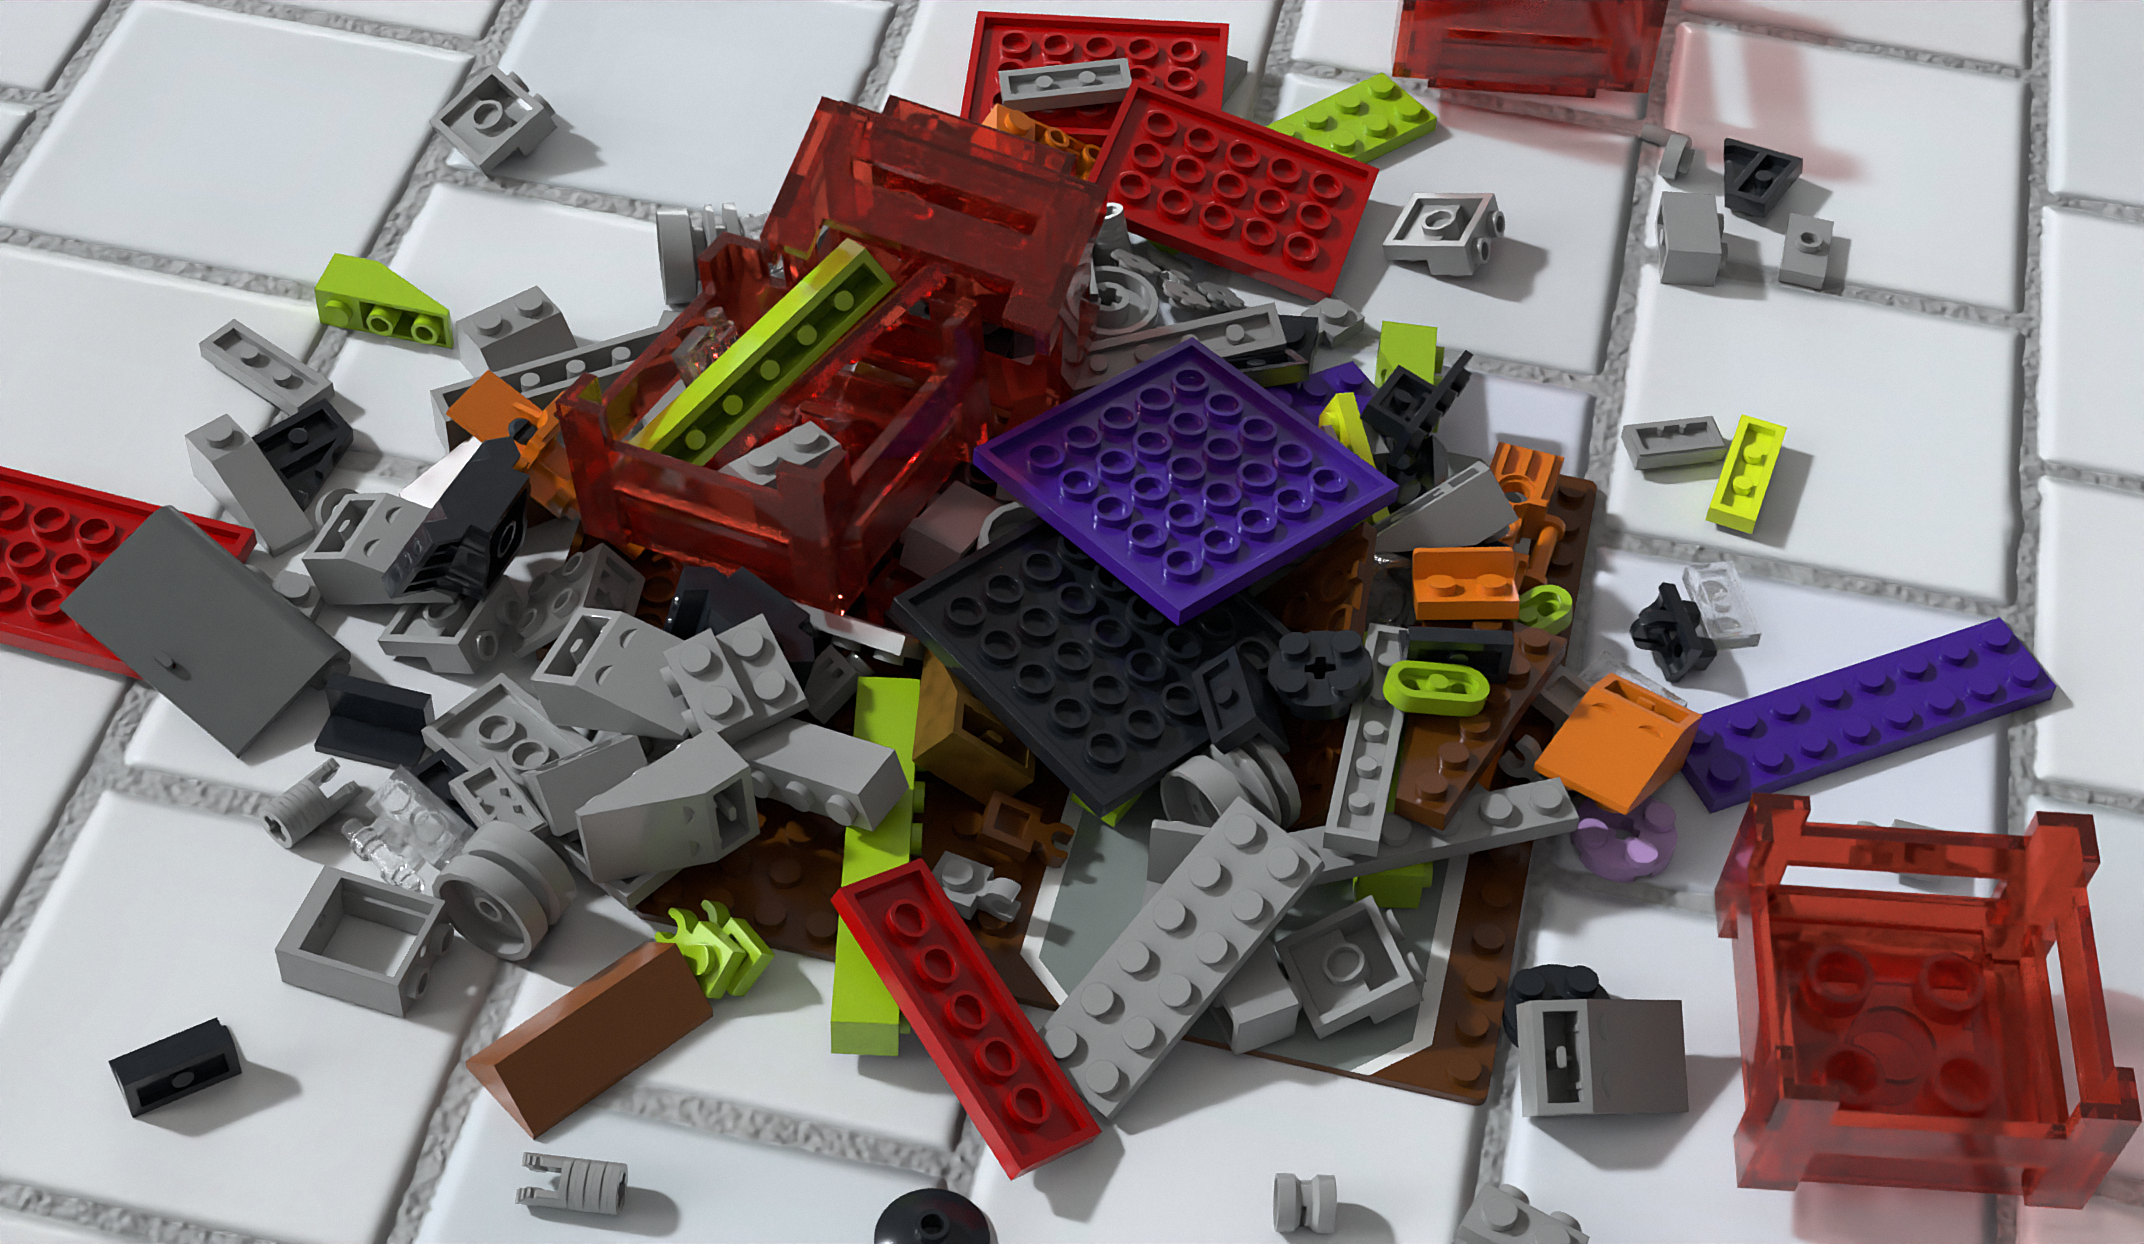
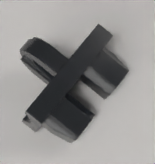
[1629,582,1718,683]

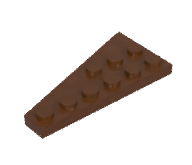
[1254,521,1378,833]
[1394,619,1567,831]

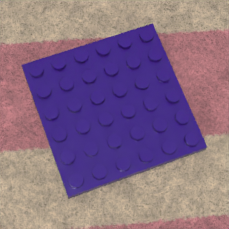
[973,337,1399,626]

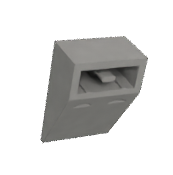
[301,493,459,605]
[530,607,690,741]
[575,727,760,884]
[1516,999,1689,1117]

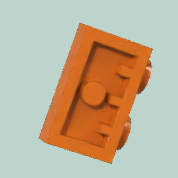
[1411,547,1520,620]

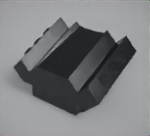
[381,436,531,602]
[663,566,815,718]

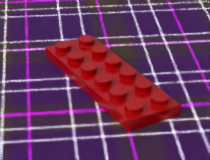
[830,858,1102,1181]

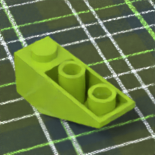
[314,253,454,349]
[1374,321,1445,439]

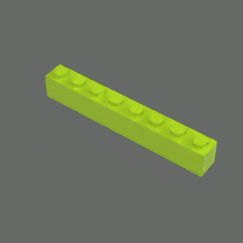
[830,676,927,1056]

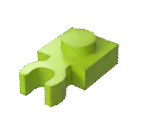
[700,900,775,996]
[654,908,747,999]

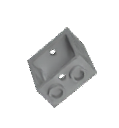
[275,865,454,1018]

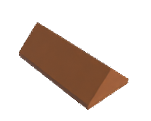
[465,942,713,1140]

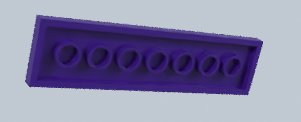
[1680,617,2057,814]

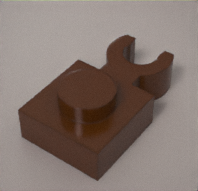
[975,790,1075,868]

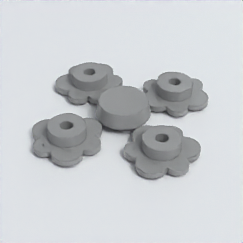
[1111,248,1245,313]

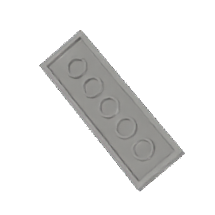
[421,673,685,911]
[1037,795,1325,1122]

